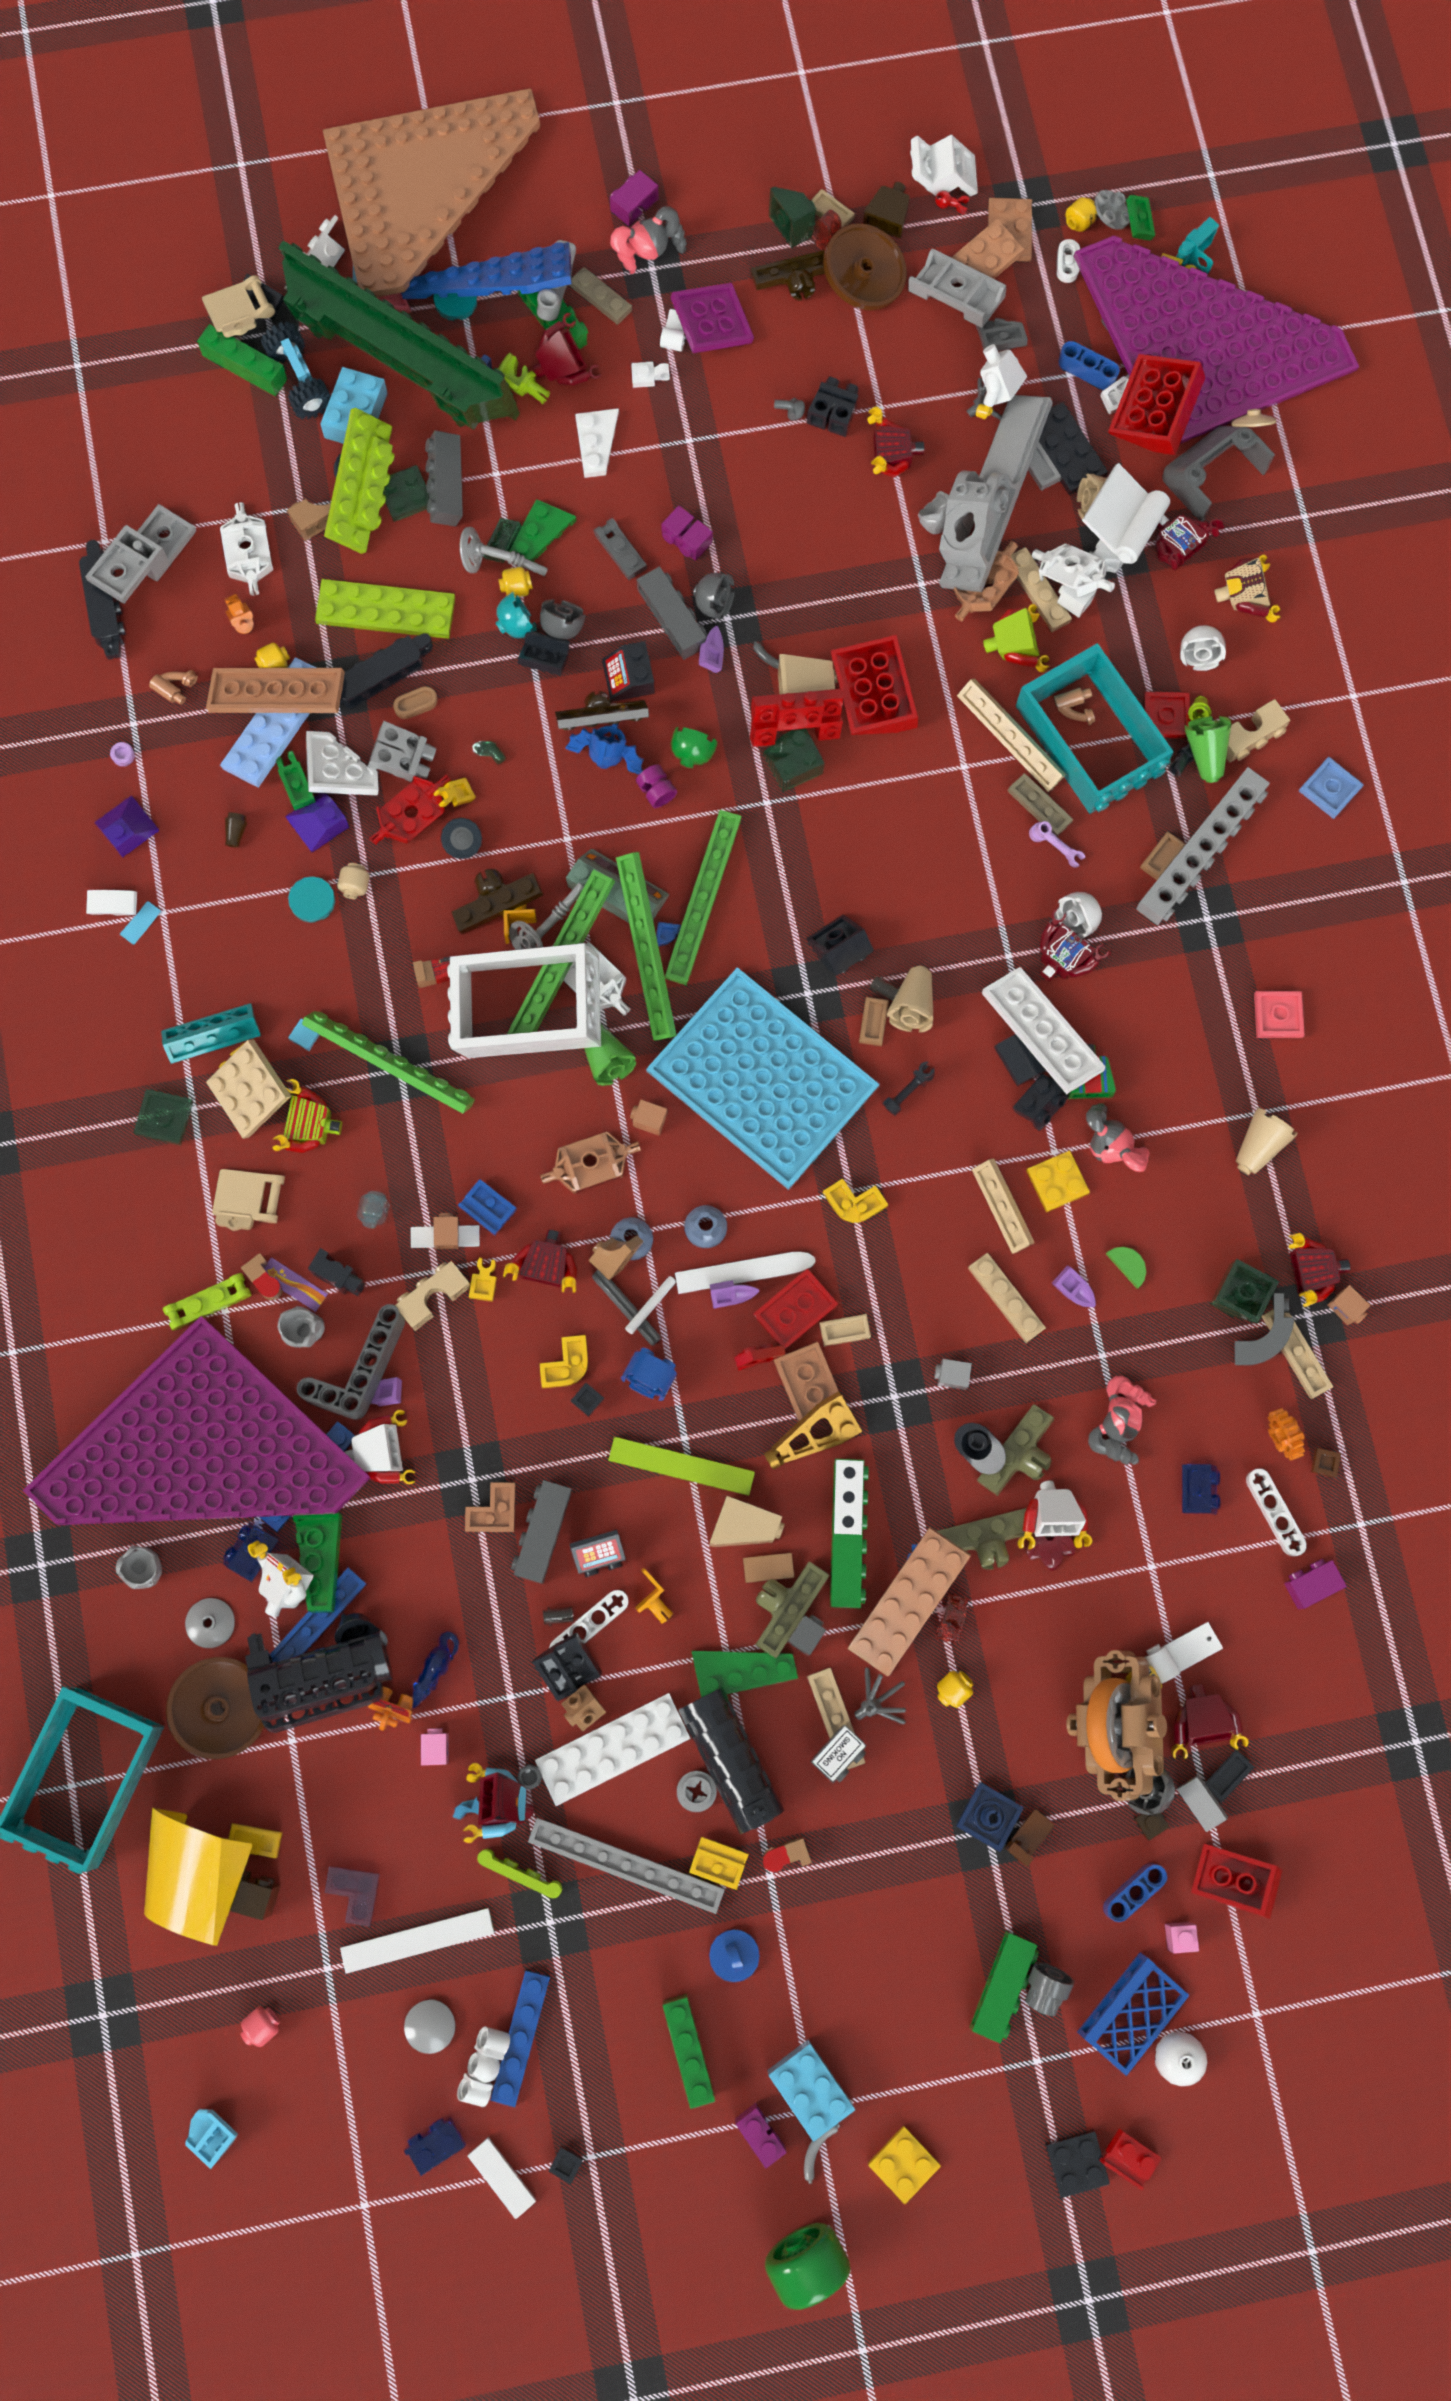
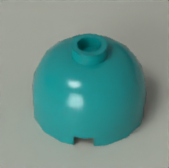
[495,591,538,639]

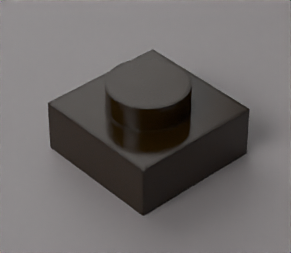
[1134,1813,1169,1840]

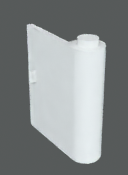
[1082,463,1170,564]

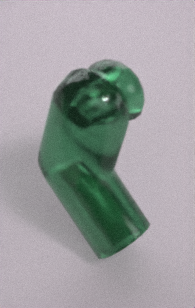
[472,741,506,765]

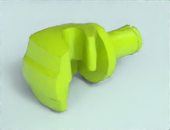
[498,353,550,404]

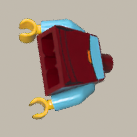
[463,1763,534,1843]

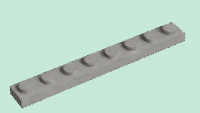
[528,1817,725,1914]

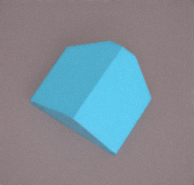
[185,2109,238,2169]

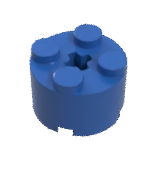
[621,1348,677,1401]

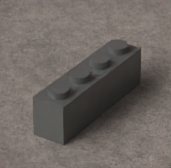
[425,431,463,527]
[637,566,707,660]
[511,1480,572,1584]

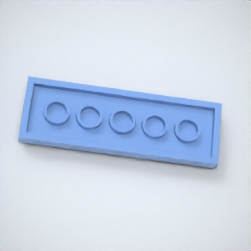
[220,657,316,788]

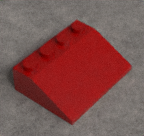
[1108,354,1206,455]
[831,635,918,735]

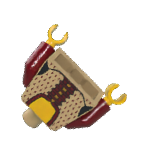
[1215,555,1280,622]

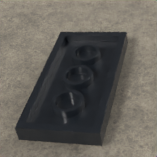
[1038,402,1108,495]

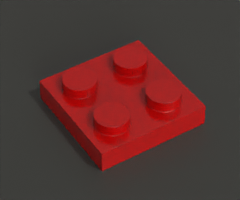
[1143,692,1190,738]

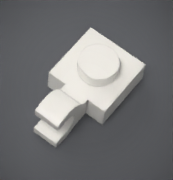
[632,362,670,388]

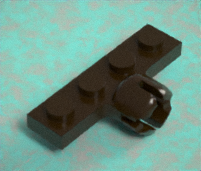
[750,250,825,301]
[555,691,649,730]
[452,869,543,934]

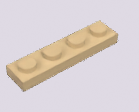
[1011,547,1072,632]
[972,1158,1035,1254]
[968,1253,1046,1343]
[1261,1309,1333,1399]
[807,1668,865,1769]

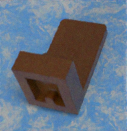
[1004,1810,1054,1867]

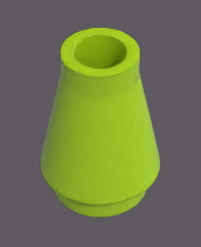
[1188,696,1211,721]

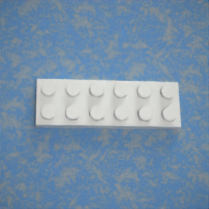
[982,967,1105,1094]
[535,1693,691,1806]

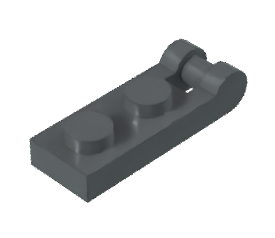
[593,518,647,581]

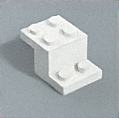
[910,135,978,198]

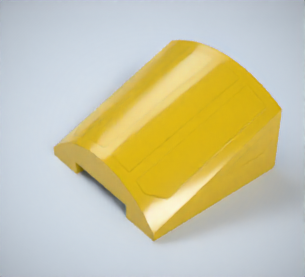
[144,1808,252,1946]

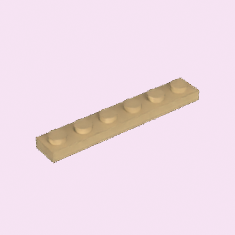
[957,678,1066,792]

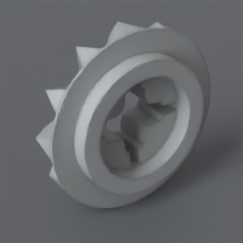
[677,1771,717,1812]

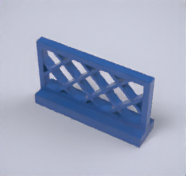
[1077,1952,1189,2076]

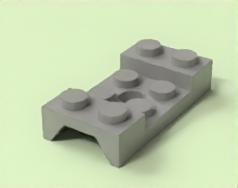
[909,248,1006,328]

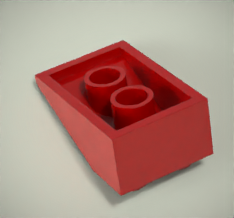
[1191,1844,1283,1919]

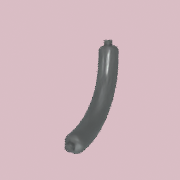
[753,641,779,669]

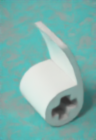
[660,309,686,352]

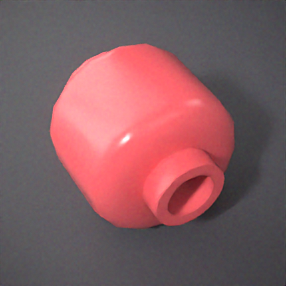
[240,2007,280,2047]

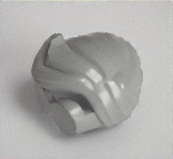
[918,491,949,534]
[277,1306,325,1348]
[115,1545,162,1589]

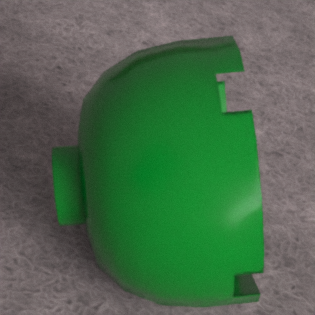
[671,727,718,768]

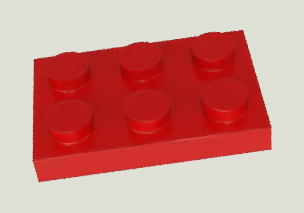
[753,1268,838,1350]

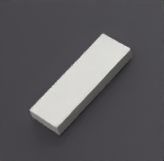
[468,2137,536,2219]

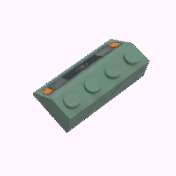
[566,849,669,923]

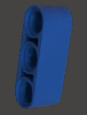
[1058,341,1120,390]
[1103,1863,1167,1922]

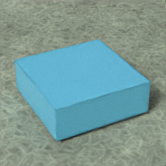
[288,1019,320,1051]

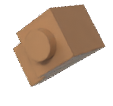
[287,499,331,541]
[589,1235,644,1280]

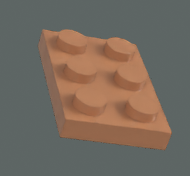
[988,198,1032,262]
[951,218,1025,279]
[774,1342,838,1422]

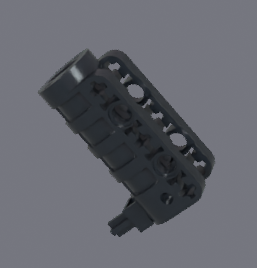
[245,1631,393,1733]
[679,1687,785,1834]

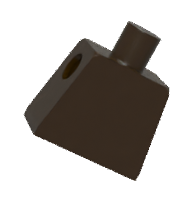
[863,182,910,239]

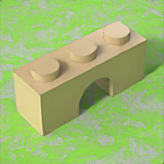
[1226,699,1291,763]
[395,1261,471,1331]

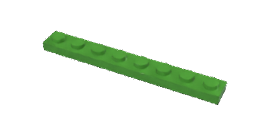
[665,810,742,985]
[616,852,677,1041]
[507,869,615,1035]
[302,1011,475,1114]

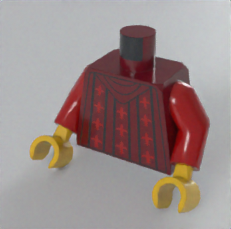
[868,406,924,478]
[503,1230,577,1293]
[1288,1233,1350,1307]

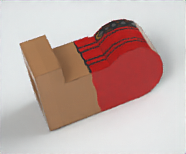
[413,956,452,988]
[241,1253,283,1301]
[762,1836,812,1873]

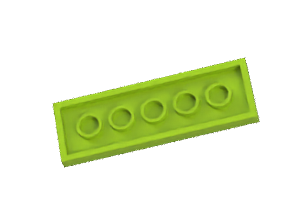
[315,579,455,639]

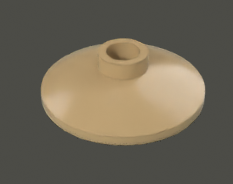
[1232,409,1276,427]

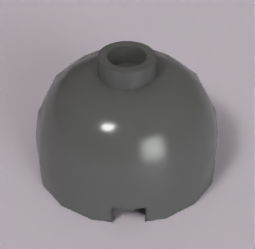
[694,572,735,620]
[540,599,586,640]
[1123,1768,1175,1815]

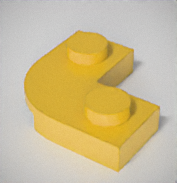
[823,1179,888,1223]
[540,1335,588,1389]

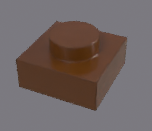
[1311,1448,1341,1478]

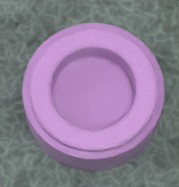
[110,742,135,766]

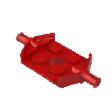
[369,775,451,846]

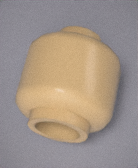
[337,863,370,899]

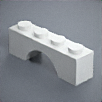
[1057,540,1124,618]

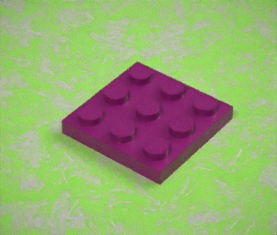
[671,283,754,353]

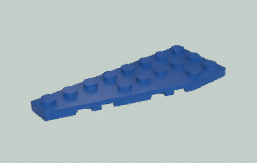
[401,242,572,299]

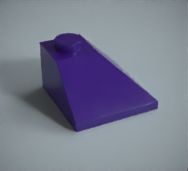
[285,793,349,852]
[94,796,160,858]

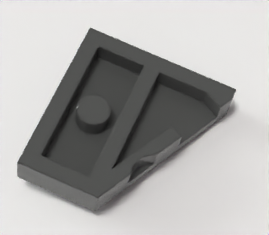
[976,318,1028,351]

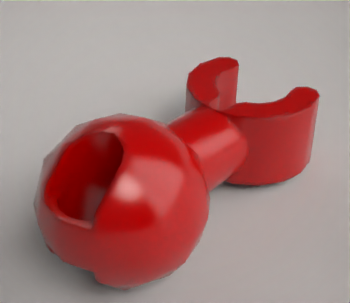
[935,190,970,214]

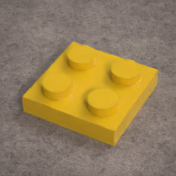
[1026,1150,1090,1213]
[868,2125,941,2204]

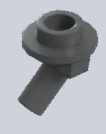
[774,398,805,421]

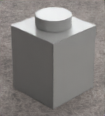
[934,1359,972,1390]

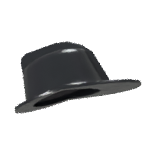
[954,1422,1006,1475]
[334,1613,388,1647]

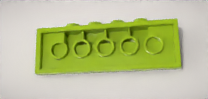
[324,407,394,554]

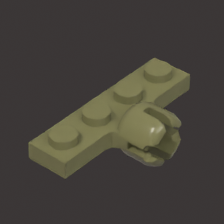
[977,1404,1054,1496]
[937,1508,1034,1570]
[755,1562,829,1658]

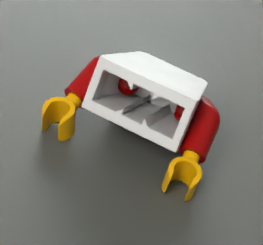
[344,1410,415,1485]
[1018,1481,1092,1549]

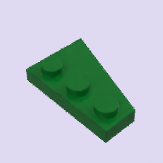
[509,499,577,562]

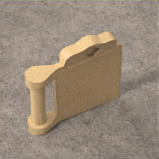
[202,275,275,338]
[212,1169,285,1231]

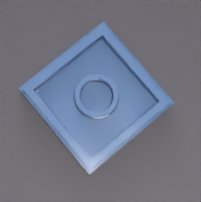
[1299,757,1364,819]

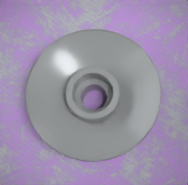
[185,1598,235,1648]

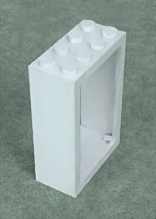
[447,943,601,1058]

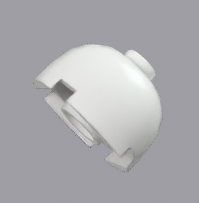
[1180,625,1226,671]
[1056,892,1102,939]
[1155,2032,1207,2086]

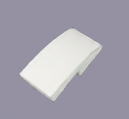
[86,890,137,916]

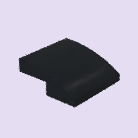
[994,1034,1047,1086]
[532,1633,602,1701]

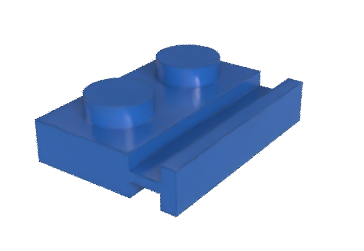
[458,1179,517,1236]

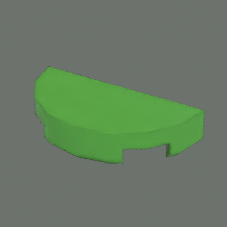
[1106,1247,1146,1289]

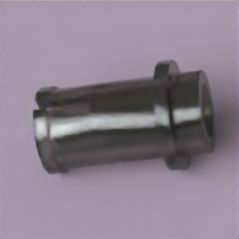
[870,976,900,1001]
[543,1606,573,1627]

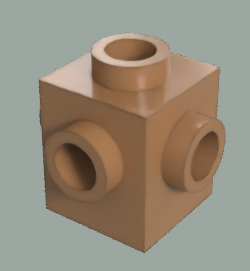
[561,1684,606,1731]

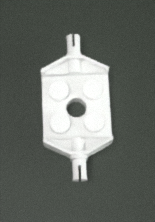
[220,502,274,596]
[1032,544,1115,597]
[553,943,631,1016]

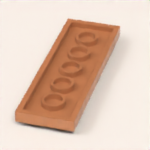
[206,668,345,713]
[847,1527,971,1677]

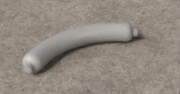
[804,2123,840,2184]

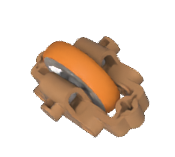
[1066,1650,1167,1801]

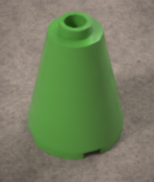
[1185,716,1231,783]
[584,1024,636,1086]

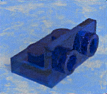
[1182,1464,1221,1515]
[223,1522,279,1582]
[404,2117,466,2176]

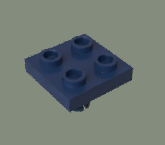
[956,1782,1024,1852]

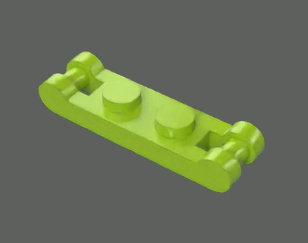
[163,1273,252,1331]
[477,1848,562,1898]

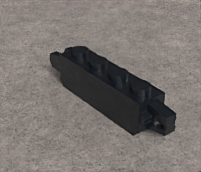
[79,539,127,660]
[340,633,433,709]

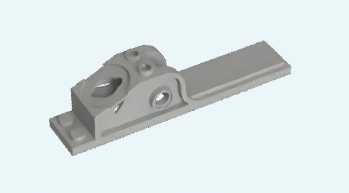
[939,395,1053,592]

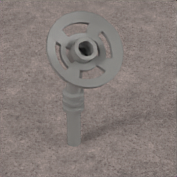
[460,527,547,576]
[509,882,584,950]

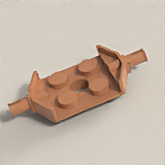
[954,541,1019,621]
[540,1132,641,1194]

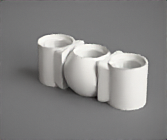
[457,2026,510,2107]

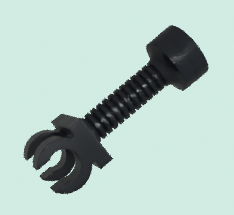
[882,1062,935,1116]

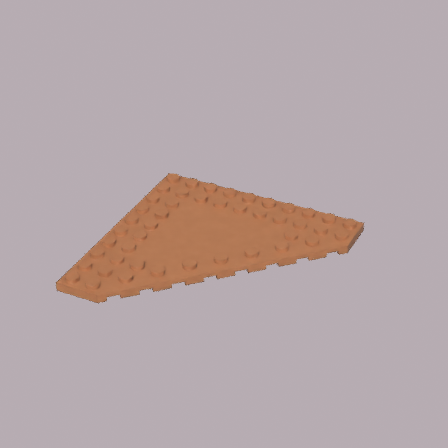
[323,88,540,298]

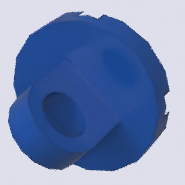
[709,1929,760,1982]

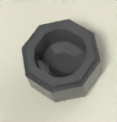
[517,1764,542,1790]

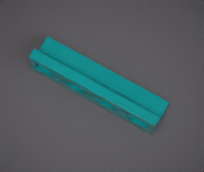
[161,1003,261,1064]

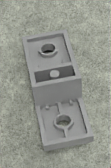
[85,504,196,604]

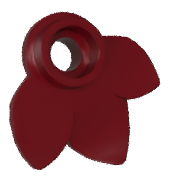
[1027,1536,1075,1571]

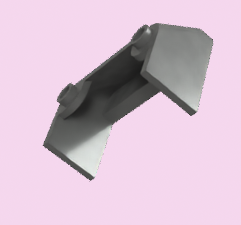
[1162,426,1275,521]

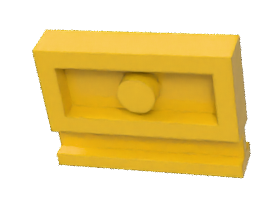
[689,1836,749,1890]

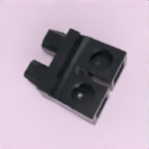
[807,376,858,437]
[308,1248,366,1297]

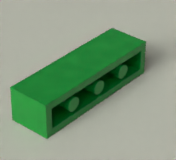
[517,290,588,349]
[197,324,287,397]
[969,1931,1039,2044]
[662,1994,715,2109]

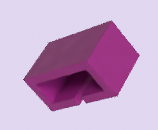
[610,170,659,226]
[662,505,713,561]
[1284,1559,1347,1609]
[735,2103,787,2168]

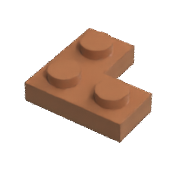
[465,1483,516,1532]

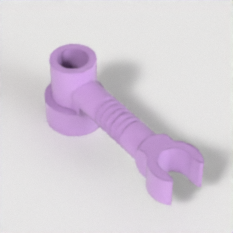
[1029,821,1085,868]

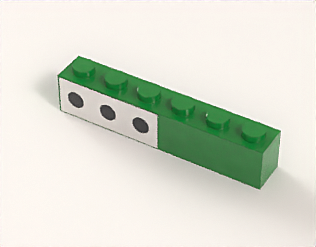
[830,1459,869,1609]

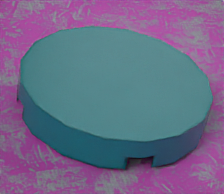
[434,293,477,321]
[288,877,335,923]

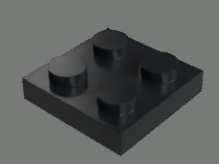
[1045,2130,1110,2198]

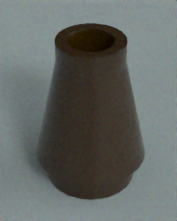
[225,812,248,848]

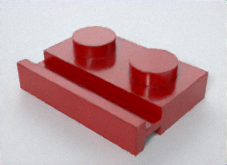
[1099,2128,1162,2191]

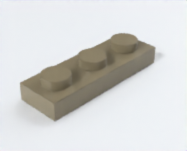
[570,267,632,325]
[1008,773,1073,836]

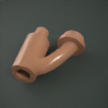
[149,670,198,705]
[1054,688,1095,726]

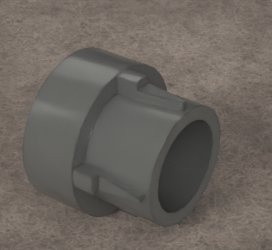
[1025,1962,1075,2016]

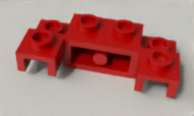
[749,689,844,747]

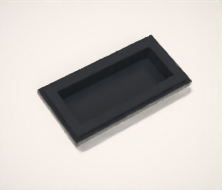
[1205,1749,1255,1803]

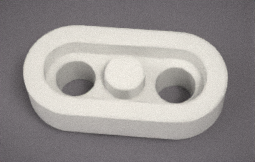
[1057,239,1080,283]

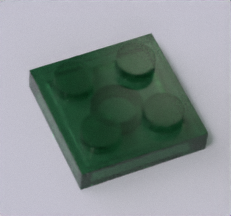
[383,465,429,522]
[133,1089,194,1146]

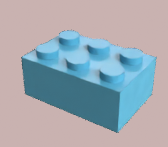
[321,367,388,444]
[767,2039,855,2142]

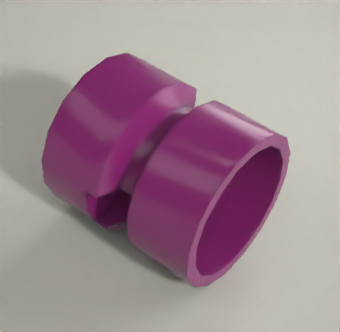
[636,764,677,808]

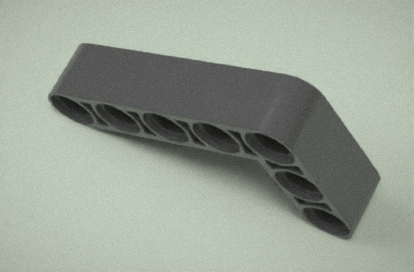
[297,1304,405,1420]

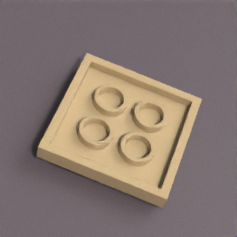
[206,1039,291,1139]

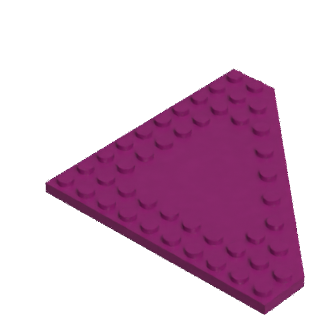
[1073,236,1359,444]
[23,1316,370,1525]

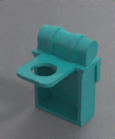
[1175,217,1219,274]

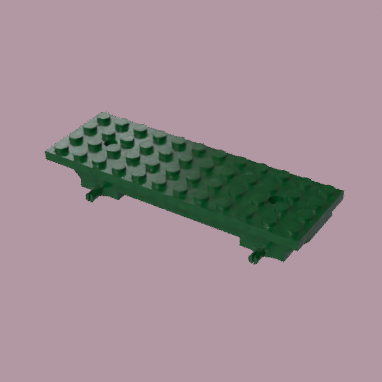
[278,240,520,430]

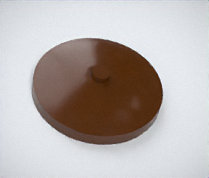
[823,224,907,310]
[166,1657,264,1760]

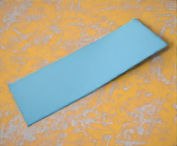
[120,901,161,945]

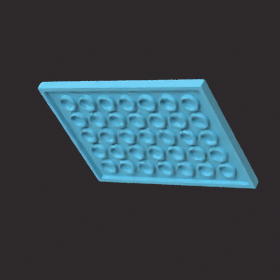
[646,967,879,1190]

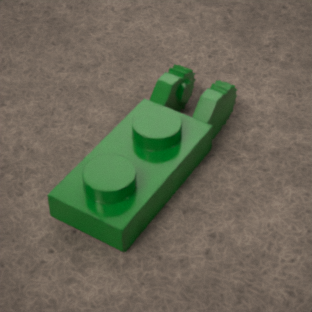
[276,751,316,810]

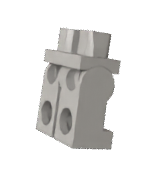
[367,721,437,782]

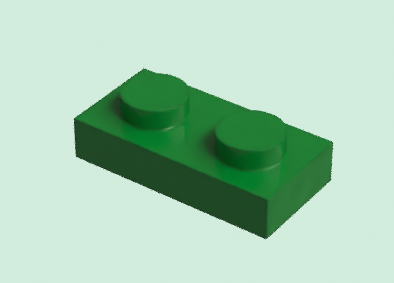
[1126,195,1155,241]

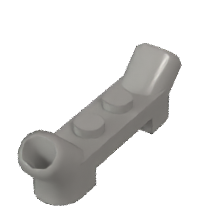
[537,240,577,321]

